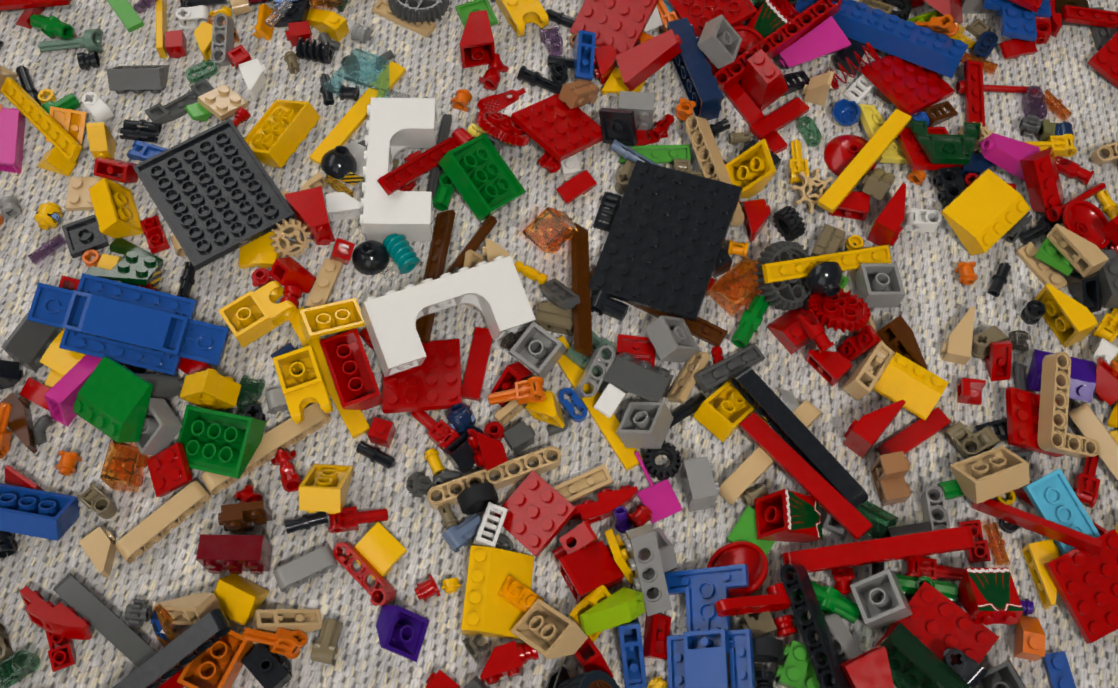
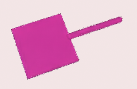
[635,451,683,524]

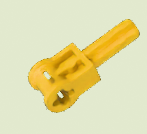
[1024,134,1077,157]
[788,139,809,184]
[1092,308,1118,343]

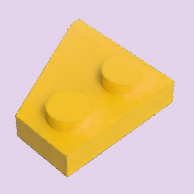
[601,67,646,95]
[605,528,635,584]

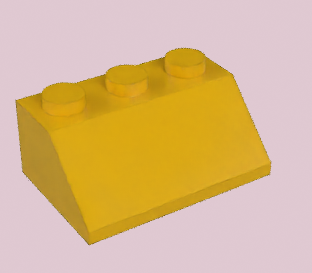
[89,178,143,238]
[299,298,365,339]
[873,352,949,421]

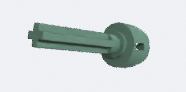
[38,28,104,52]

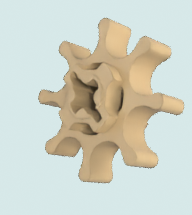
[790,168,833,214]

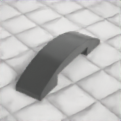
[144,78,214,124]

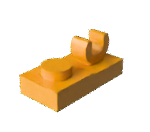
[253,3,275,40]
[497,576,544,614]

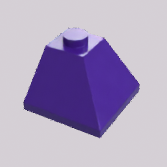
[376,605,430,662]

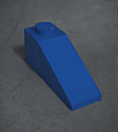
[573,30,596,81]
[617,618,647,688]

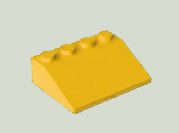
[244,99,321,168]
[941,169,1031,256]
[461,545,534,640]

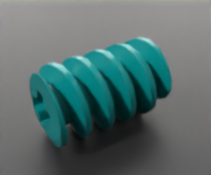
[383,234,420,274]

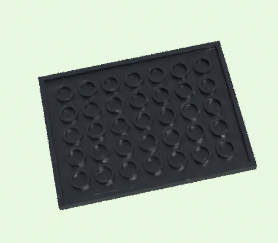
[133,119,296,270]
[589,160,742,322]

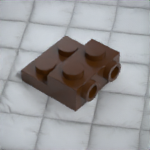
[218,500,272,535]

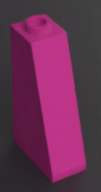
[778,16,851,69]
[0,108,26,174]
[980,133,1040,181]
[44,355,102,427]

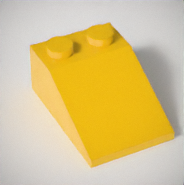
[725,139,776,199]
[1034,283,1098,348]
[693,379,755,442]
[299,463,354,514]

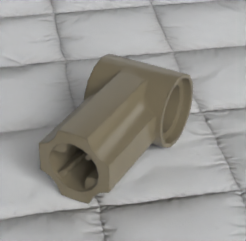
[311,618,343,665]

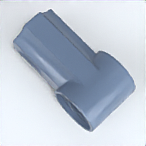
[442,513,486,553]

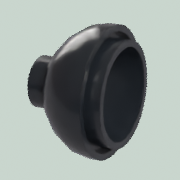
[321,146,357,179]
[352,240,390,275]
[805,261,842,297]

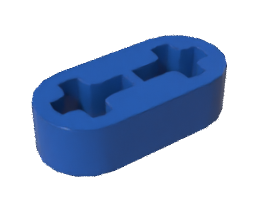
[559,388,587,422]

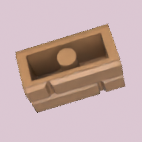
[559,79,600,109]

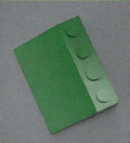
[438,133,526,222]
[73,356,153,443]
[177,405,266,479]

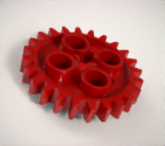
[476,109,531,147]
[807,289,871,333]

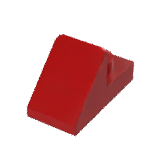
[984,341,1013,381]

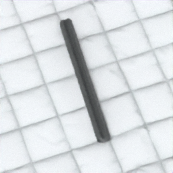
[427,114,452,200]

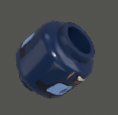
[447,403,476,434]

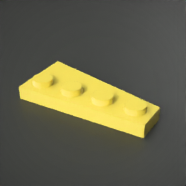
[858,104,908,164]

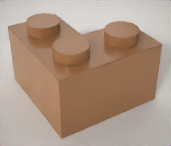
[870,451,911,506]

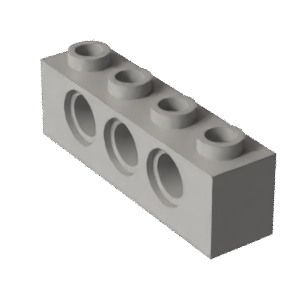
[624,524,672,616]

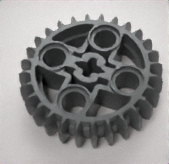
[388,0,449,24]
[754,240,814,311]

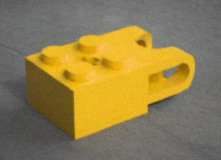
[495,0,549,37]
[218,281,297,348]
[272,345,333,424]

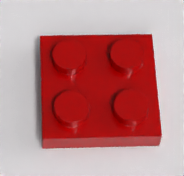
[147,443,193,497]

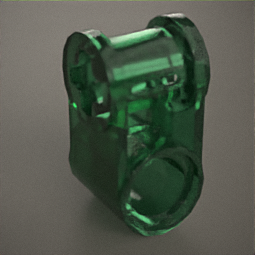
[236,375,265,414]
[0,650,41,688]

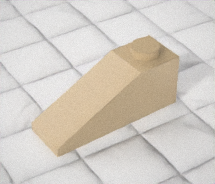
[1046,224,1109,278]
[940,306,975,365]
[843,341,895,401]
[154,592,221,626]
[251,609,323,644]

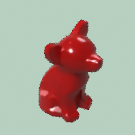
[478,53,509,90]
[271,449,303,492]

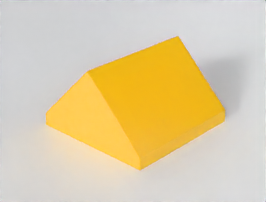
[214,574,269,627]

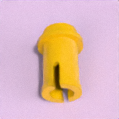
[209,6,232,22]
[424,448,445,475]

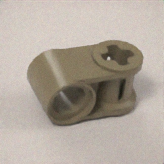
[615,160,636,194]
[971,326,1010,359]
[77,482,117,519]

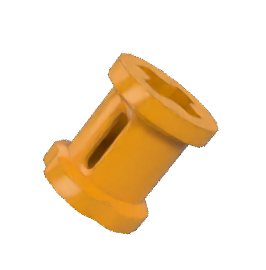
[727,239,748,258]

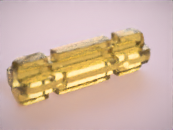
[324,175,354,197]

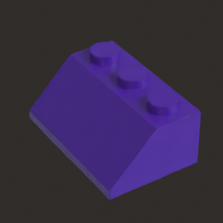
[1026,349,1096,403]

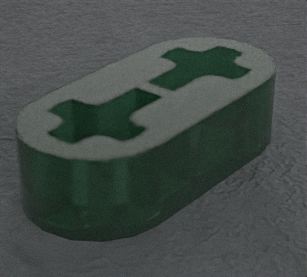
[185,60,218,83]
[797,116,822,147]

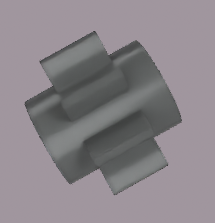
[1019,114,1041,137]
[406,471,432,498]
[125,599,152,627]

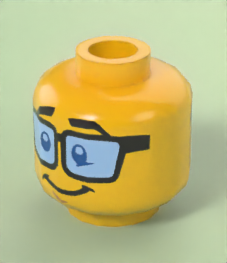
[34,202,63,230]

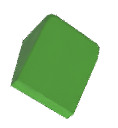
[184,103,211,122]

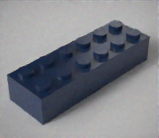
[667,18,724,121]

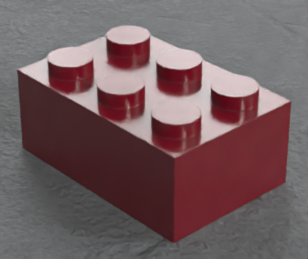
[196,534,272,575]

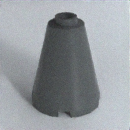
[135,373,183,400]

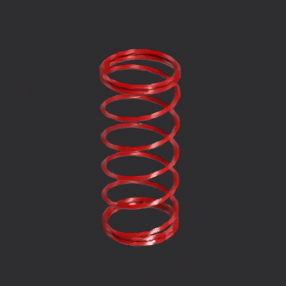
[824,41,880,90]

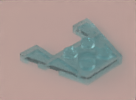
[323,48,390,98]

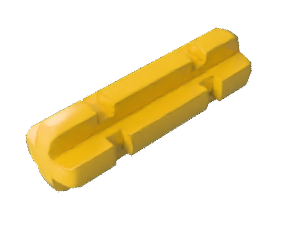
[514,261,548,285]

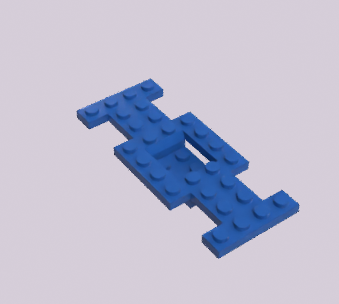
[665,564,755,688]

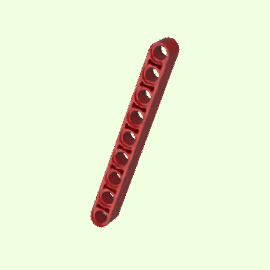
[714,0,842,92]
[782,526,976,573]

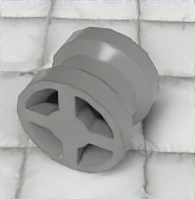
[351,23,371,44]
[0,196,21,219]

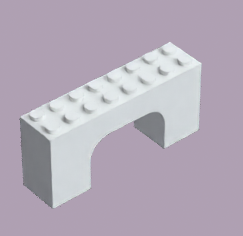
[360,98,438,241]
[361,255,536,377]

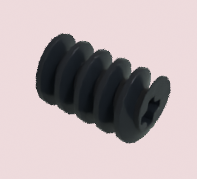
[296,37,334,64]

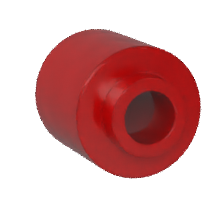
[452,128,475,146]

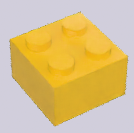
[179,369,241,411]

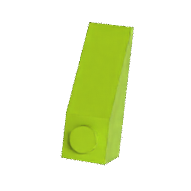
[579,587,646,635]

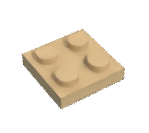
[197,84,248,121]
[65,177,103,211]

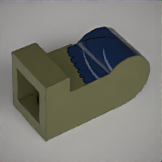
[1038,119,1074,141]

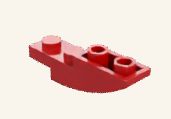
[570,485,638,524]
[19,586,92,640]

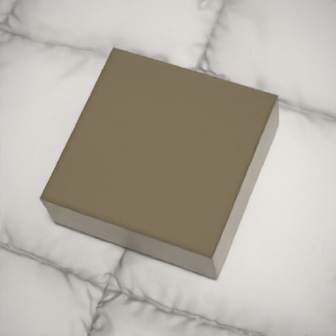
[966,18,991,39]

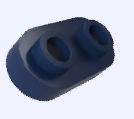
[972,31,998,60]

